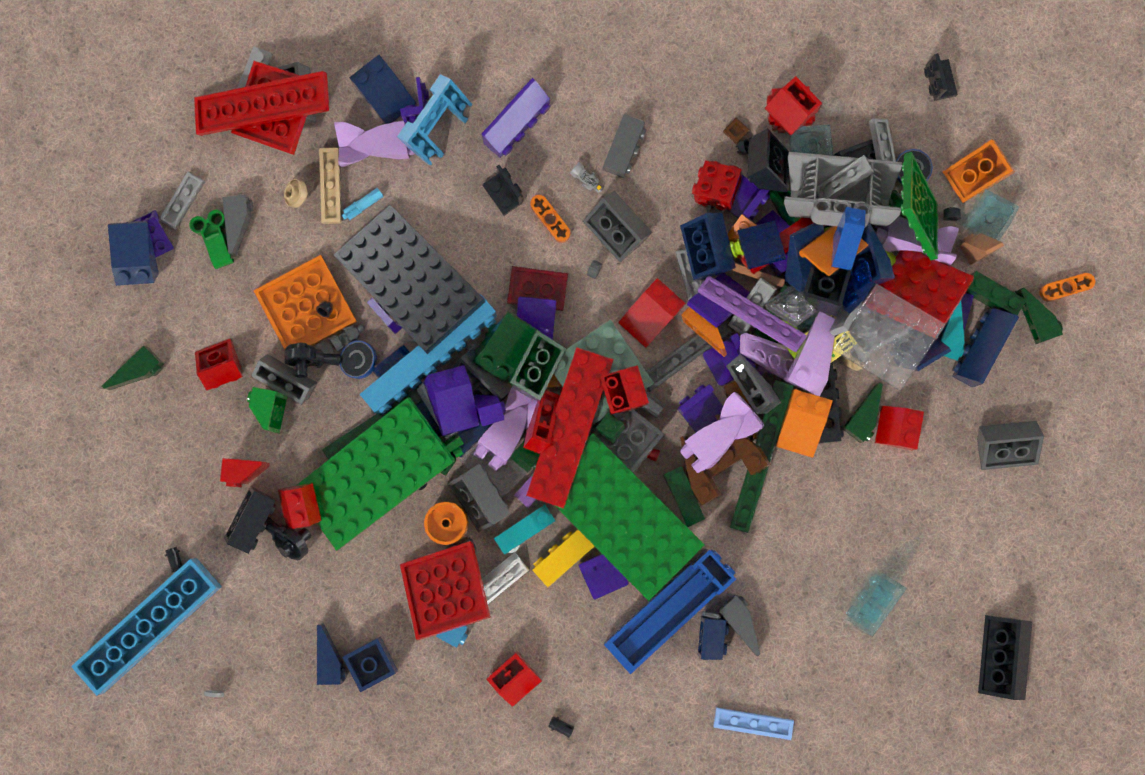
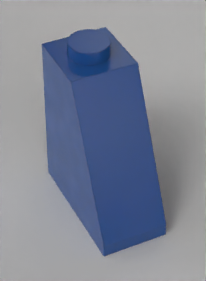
[832,207,866,270]

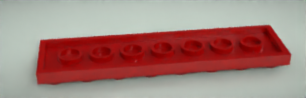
[194,71,329,136]
[526,347,614,508]

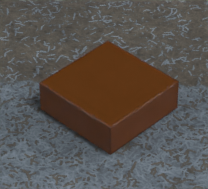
[723,118,750,144]

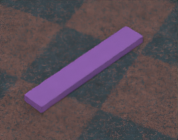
[698,275,807,352]

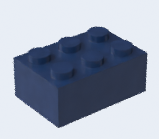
[680,213,736,280]

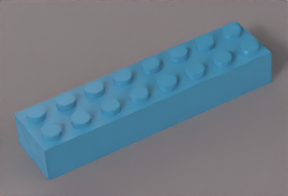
[359,294,497,415]
[71,558,222,696]

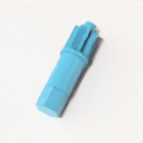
[341,188,383,220]

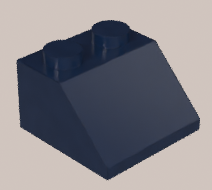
[697,617,729,660]

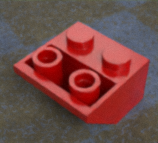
[765,76,822,136]
[600,365,649,414]
[486,651,542,707]

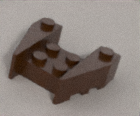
[680,414,771,506]

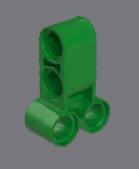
[189,210,234,269]

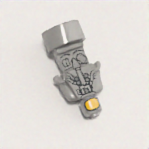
[570,162,603,193]

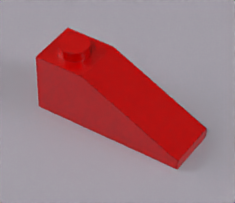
[523,390,560,454]

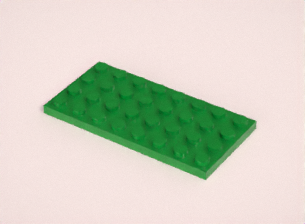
[296,397,455,551]
[554,434,705,601]

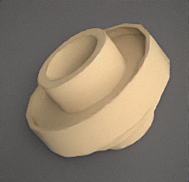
[284,179,308,208]

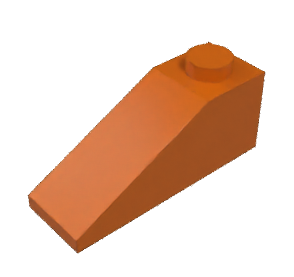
[681,307,727,357]

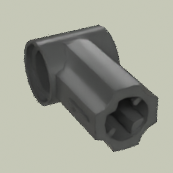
[641,390,666,418]

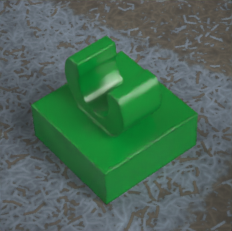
[442,433,464,458]

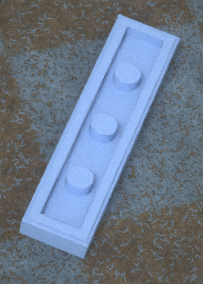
[713,707,794,740]

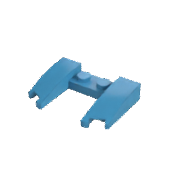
[397,74,472,165]

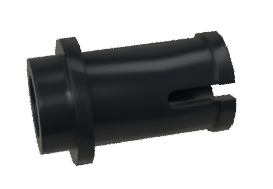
[165,547,183,573]
[548,716,574,738]

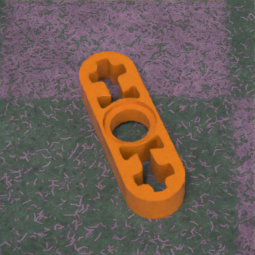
[530,195,570,243]
[1039,273,1095,302]

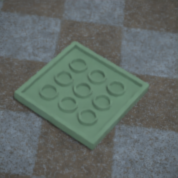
[554,320,654,425]

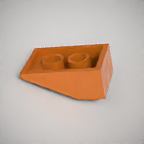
[943,139,1015,203]
[775,389,833,458]

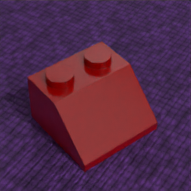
[195,338,243,391]
[875,406,924,451]
[220,458,270,488]
[278,483,321,529]

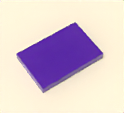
[687,273,750,328]

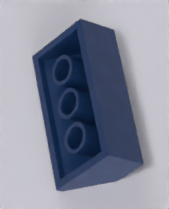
[952,308,1019,388]

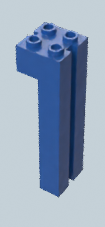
[604,549,736,674]

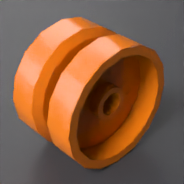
[424,502,469,545]

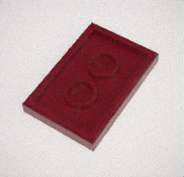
[507,266,568,311]

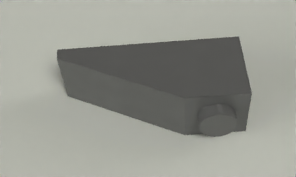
[222,194,253,257]
[726,355,781,414]
[717,595,760,657]

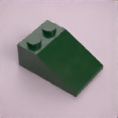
[473,311,540,382]

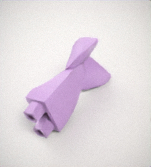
[334,121,415,167]
[874,216,959,266]
[474,387,537,471]
[680,392,764,473]

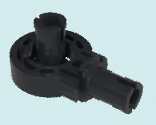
[284,343,341,378]
[265,517,311,561]

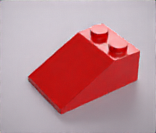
[618,278,686,348]

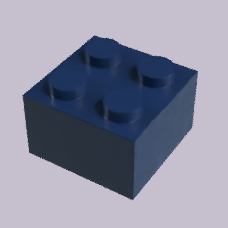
[342,636,398,692]

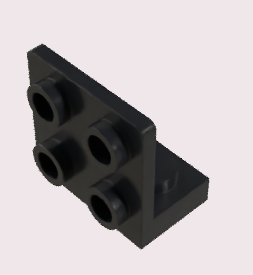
[924,53,958,101]
[482,165,523,216]

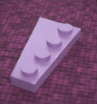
[740,333,802,390]

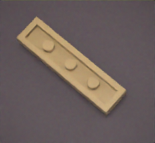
[319,148,342,224]

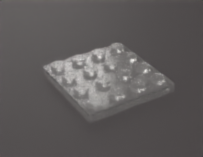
[833,284,945,391]

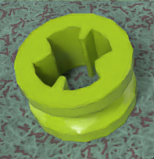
[730,239,745,258]

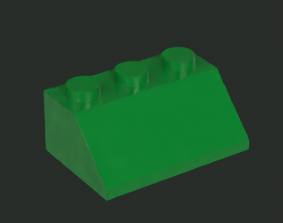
[247,387,288,434]

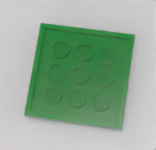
[901,152,938,261]

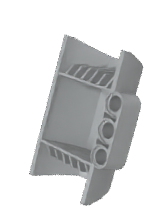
[784,152,902,228]

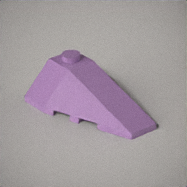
[784,311,835,396]

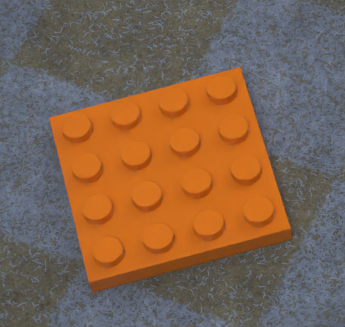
[253,255,357,350]

